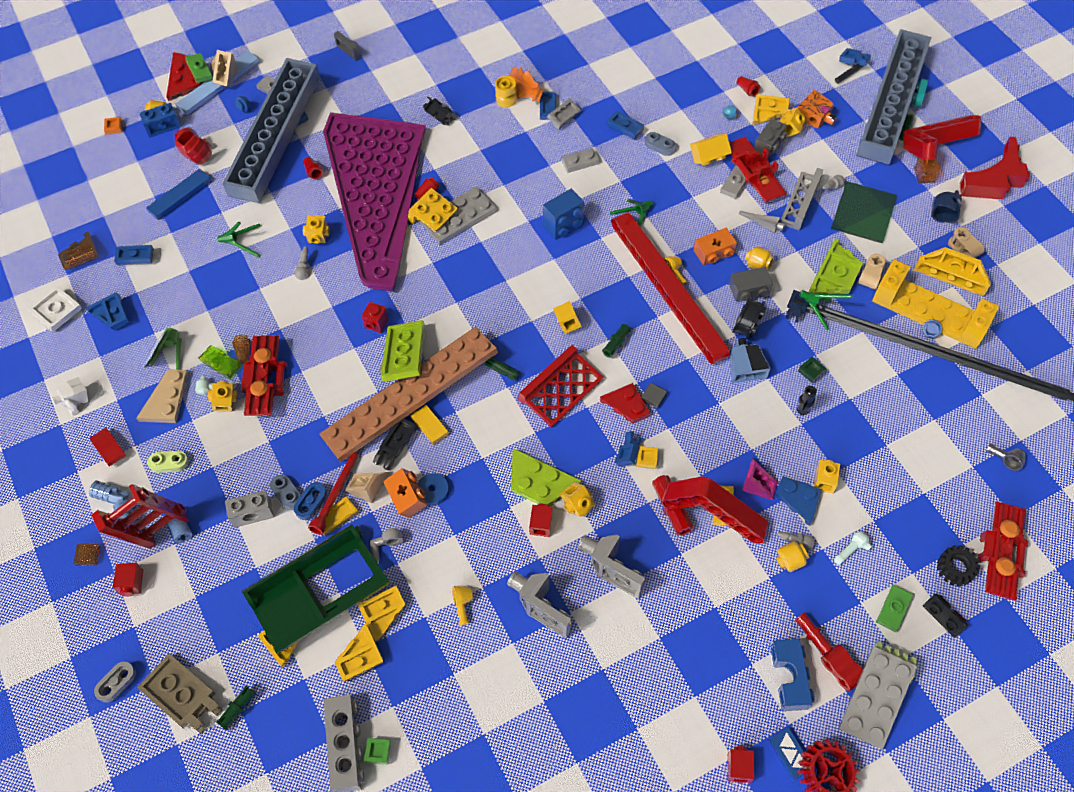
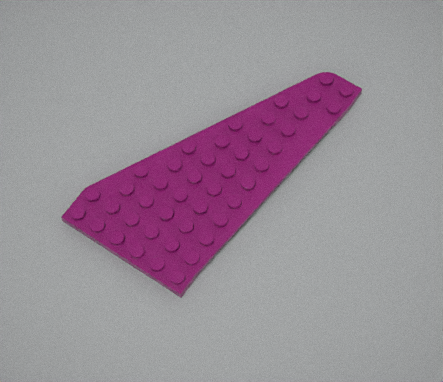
[323,112,426,292]

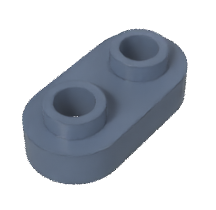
[645,132,676,156]
[270,475,301,511]

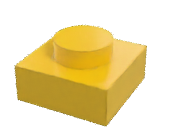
[636,446,658,469]

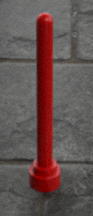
[308,452,359,535]

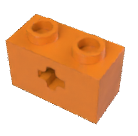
[693,227,737,266]
[383,468,428,518]

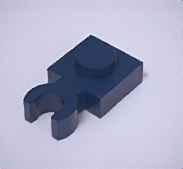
[786,290,808,322]

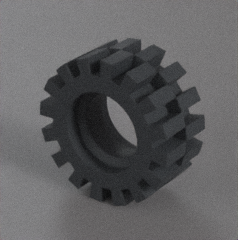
[937,545,980,587]

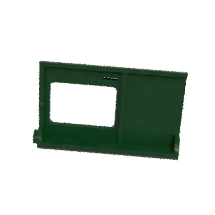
[242,524,390,654]

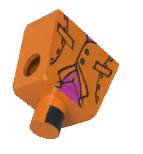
[797,89,838,128]

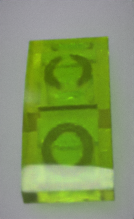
[198,345,242,379]

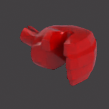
[174,127,212,165]

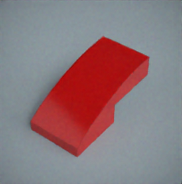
[89,427,127,467]

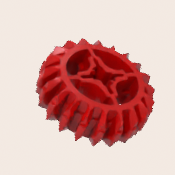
[797,739,861,792]

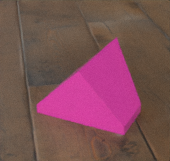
[742,457,778,499]

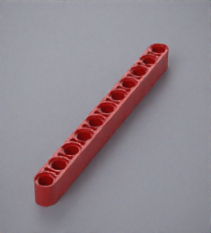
[611,212,730,365]

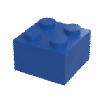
[543,188,584,240]

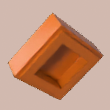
[104,117,123,135]

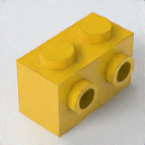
[690,133,731,166]

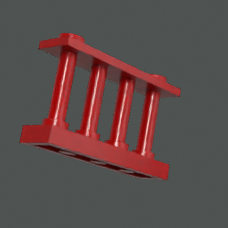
[91,484,189,549]

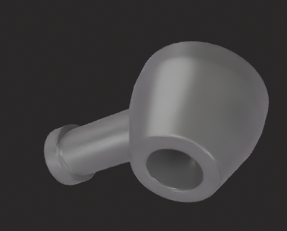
[986,443,1026,471]

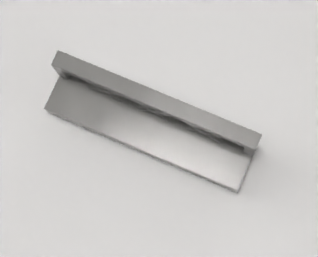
[780,168,824,231]

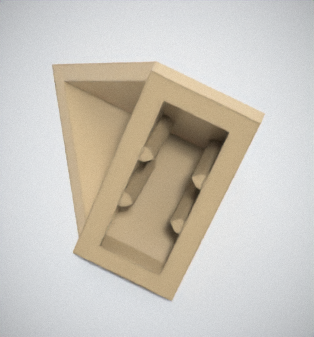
[211,50,239,86]
[345,471,391,503]

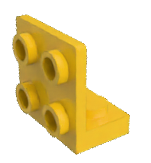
[408,188,457,232]

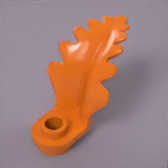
[509,67,543,102]

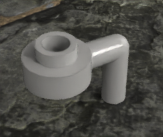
[370,528,403,563]

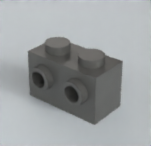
[754,118,787,160]
[729,267,773,301]

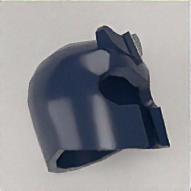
[931,190,962,223]

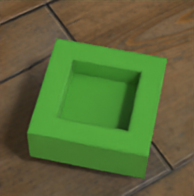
[364,738,391,765]

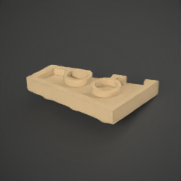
[137,369,188,423]

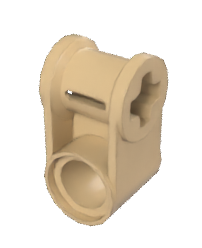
[948,227,984,258]
[858,253,885,290]

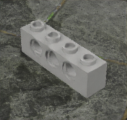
[324,694,365,792]

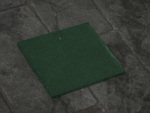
[831,181,897,244]

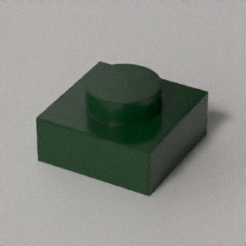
[798,357,826,383]

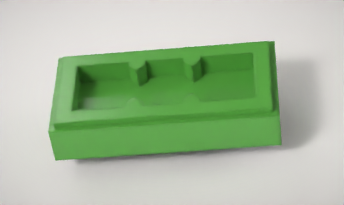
[185,53,212,83]
[876,585,913,633]

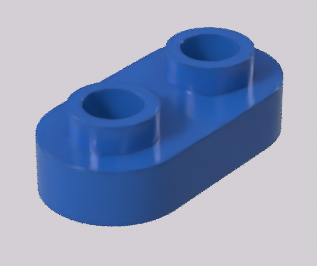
[294,482,327,520]

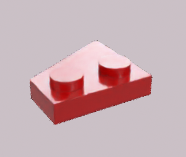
[600,383,650,424]

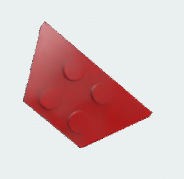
[166,52,203,101]

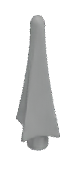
[739,211,785,233]

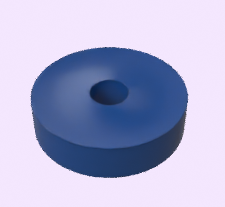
[417,473,449,506]

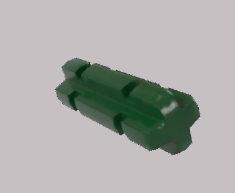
[899,113,914,141]
[485,357,520,381]

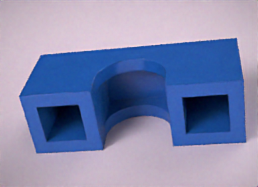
[770,638,814,712]

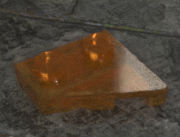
[58,232,99,270]

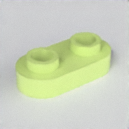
[147,451,189,473]

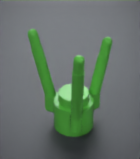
[149,328,182,370]

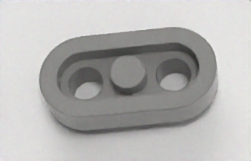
[94,662,136,703]

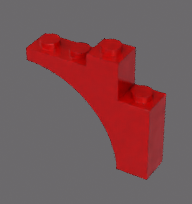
[959,137,1030,200]

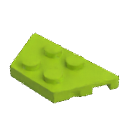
[809,238,863,294]
[511,449,581,506]

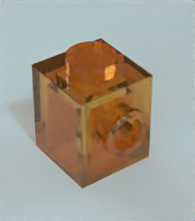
[914,157,940,183]

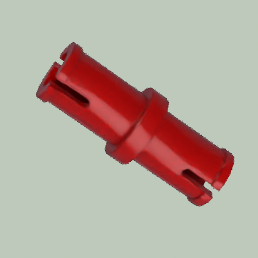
[794,612,833,656]

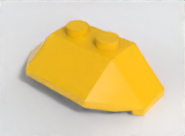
[914,247,991,296]

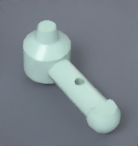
[195,376,237,395]
[834,530,872,565]

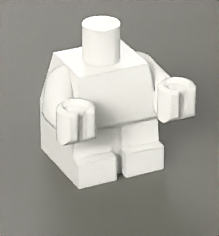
[51,377,88,415]

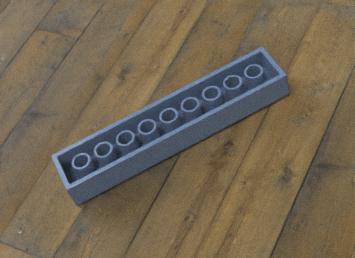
[856,29,932,165]
[222,58,320,203]

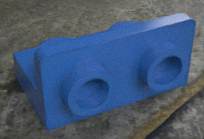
[139,103,181,138]

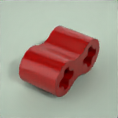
[821,644,863,691]

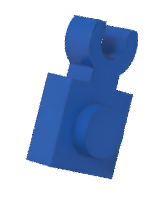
[839,48,871,66]

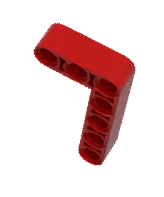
[903,115,981,160]
[662,476,769,544]

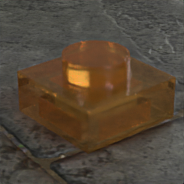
[73,543,100,566]

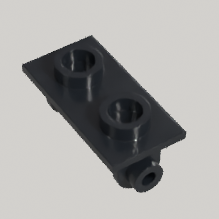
[423,96,456,125]
[923,593,969,638]

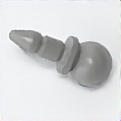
[822,175,845,190]
[294,246,309,280]
[777,532,815,551]

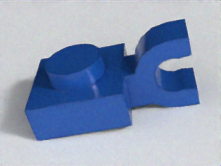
[615,431,642,467]

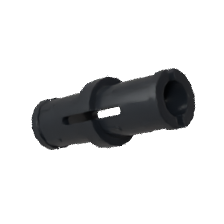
[797,386,817,415]

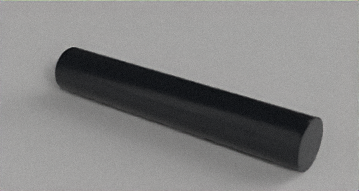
[835,63,864,84]

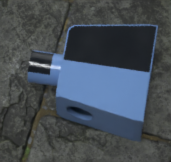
[730,338,770,383]

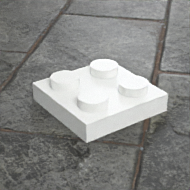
[28,286,82,332]

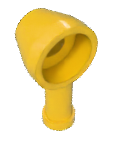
[663,256,687,286]
[452,585,473,626]

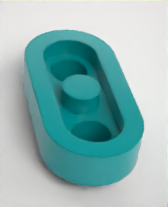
[911,79,928,108]

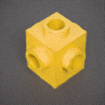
[780,108,806,137]
[303,215,330,244]
[208,381,237,411]
[560,482,595,517]

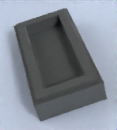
[334,31,361,61]

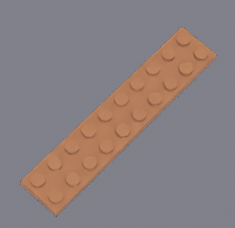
[319,326,498,462]

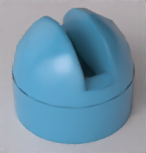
[723,105,736,119]

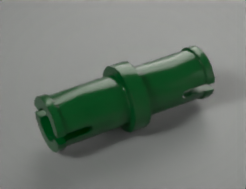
[602,324,631,358]
[216,685,257,730]

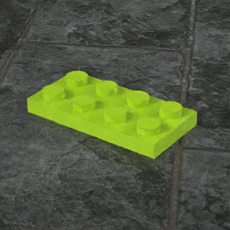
[381,320,425,382]

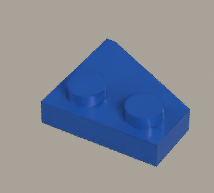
[85,292,130,331]
[776,476,822,526]

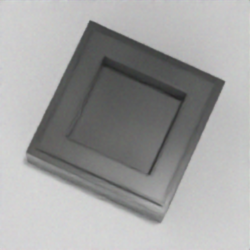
[641,383,667,409]

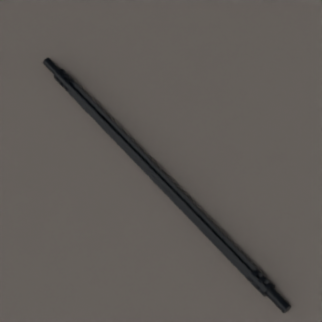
[793,298,1074,401]

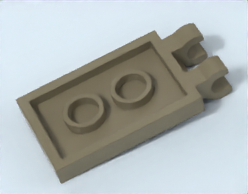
[137,654,223,734]

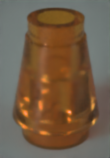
[232,335,251,364]

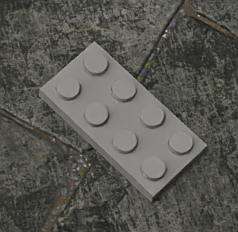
[420,187,496,245]
[838,646,917,750]

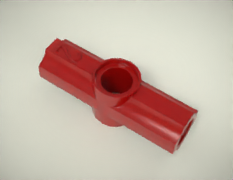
[652,475,694,536]

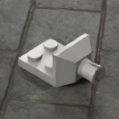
[578,534,645,599]
[507,571,571,639]

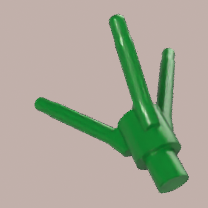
[610,199,653,227]
[217,222,260,257]
[799,290,853,330]

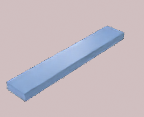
[176,51,260,116]

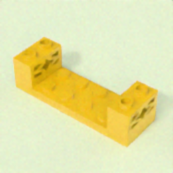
[872,259,999,349]

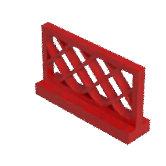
[518,345,604,428]

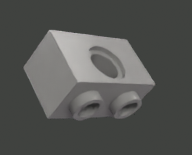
[225,490,274,528]

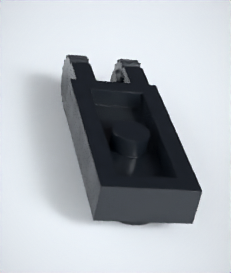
[373,419,417,470]

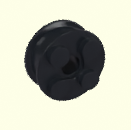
[732,295,767,339]

